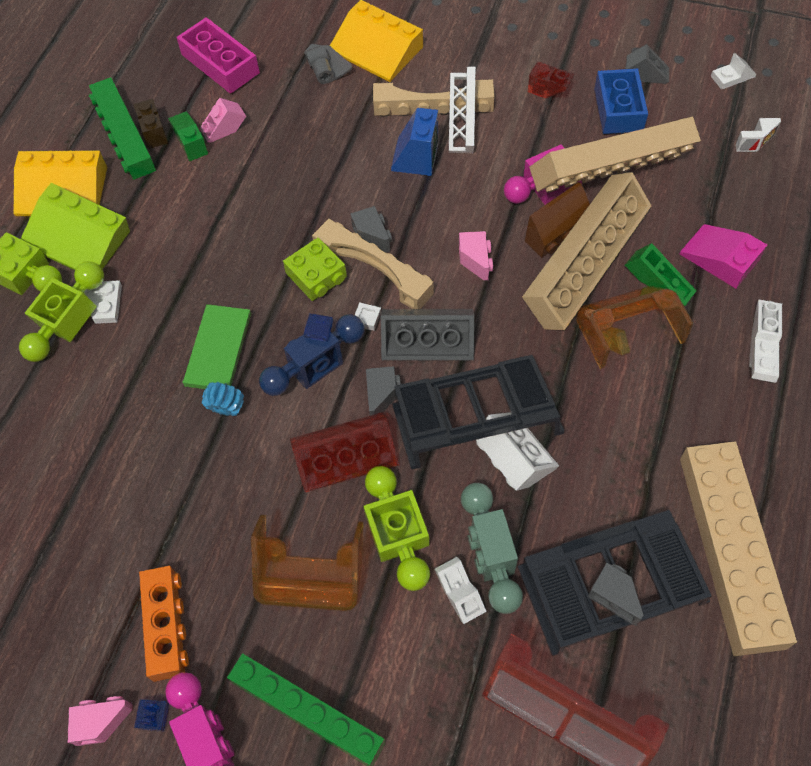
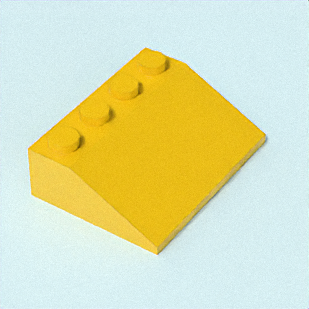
[330,0,423,82]
[14,151,107,216]

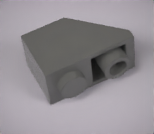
[350,206,392,253]

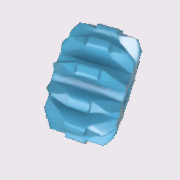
[202,382,244,416]

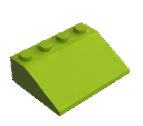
[21,183,130,270]

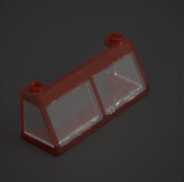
[482,634,669,766]

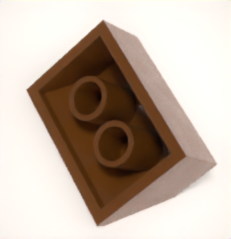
[524,182,590,258]

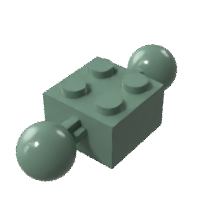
[461,483,523,614]

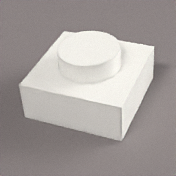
[355,303,381,331]

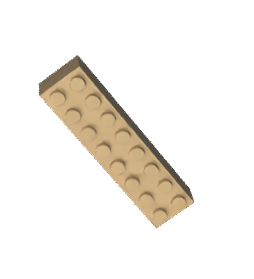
[529,117,701,193]
[522,172,651,330]
[680,442,797,656]

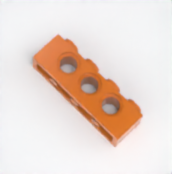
[139,566,189,682]

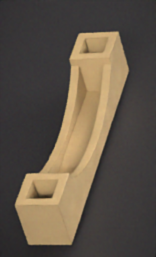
[373,80,494,116]
[312,218,434,309]

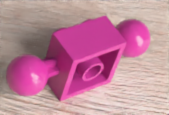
[504,144,582,205]
[165,672,235,766]

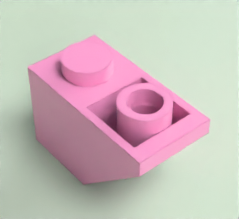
[200,98,246,143]
[459,231,493,280]
[68,696,132,746]

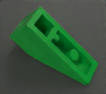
[168,111,208,162]
[625,243,696,307]

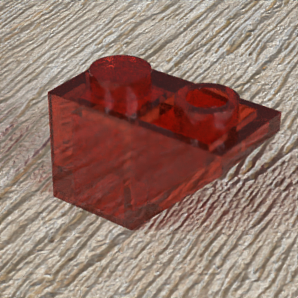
[528,61,574,98]

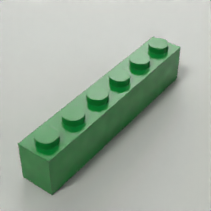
[89,77,156,180]
[227,653,386,766]

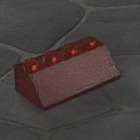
[290,412,399,492]

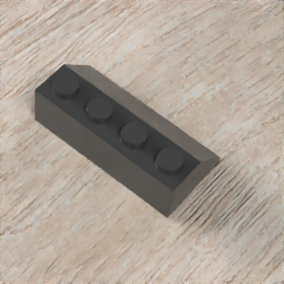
[381,309,474,360]

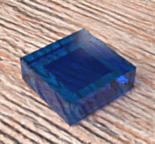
[303,313,333,342]

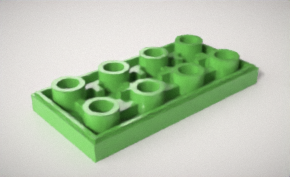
[183,304,251,389]

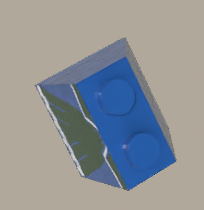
[391,108,438,176]

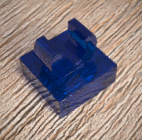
[134,699,169,732]

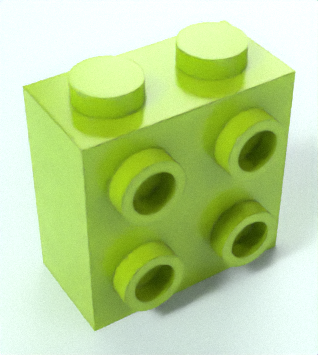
[283,237,347,301]

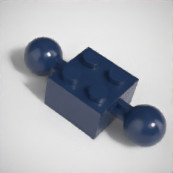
[259,314,365,396]

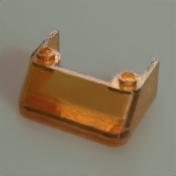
[577,286,693,369]
[251,515,363,611]

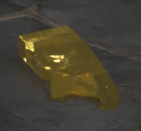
[589,327,630,355]

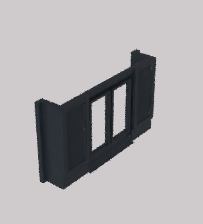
[392,355,564,470]
[517,510,712,656]

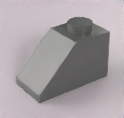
[625,44,669,84]
[366,366,400,422]
[588,563,643,626]

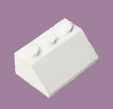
[476,412,559,491]

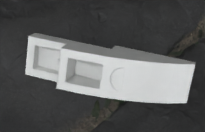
[749,299,782,383]

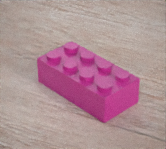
[176,17,260,94]

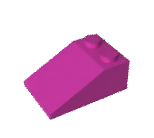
[679,224,767,289]

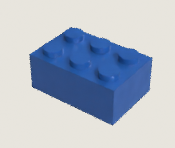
[594,69,648,134]

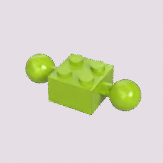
[0,232,62,295]
[19,261,104,362]
[364,466,430,591]

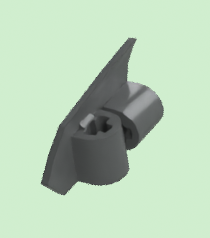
[304,44,353,84]

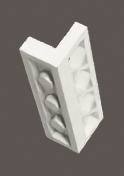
[449,67,475,153]

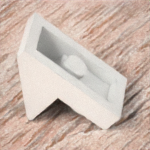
[711,53,756,90]

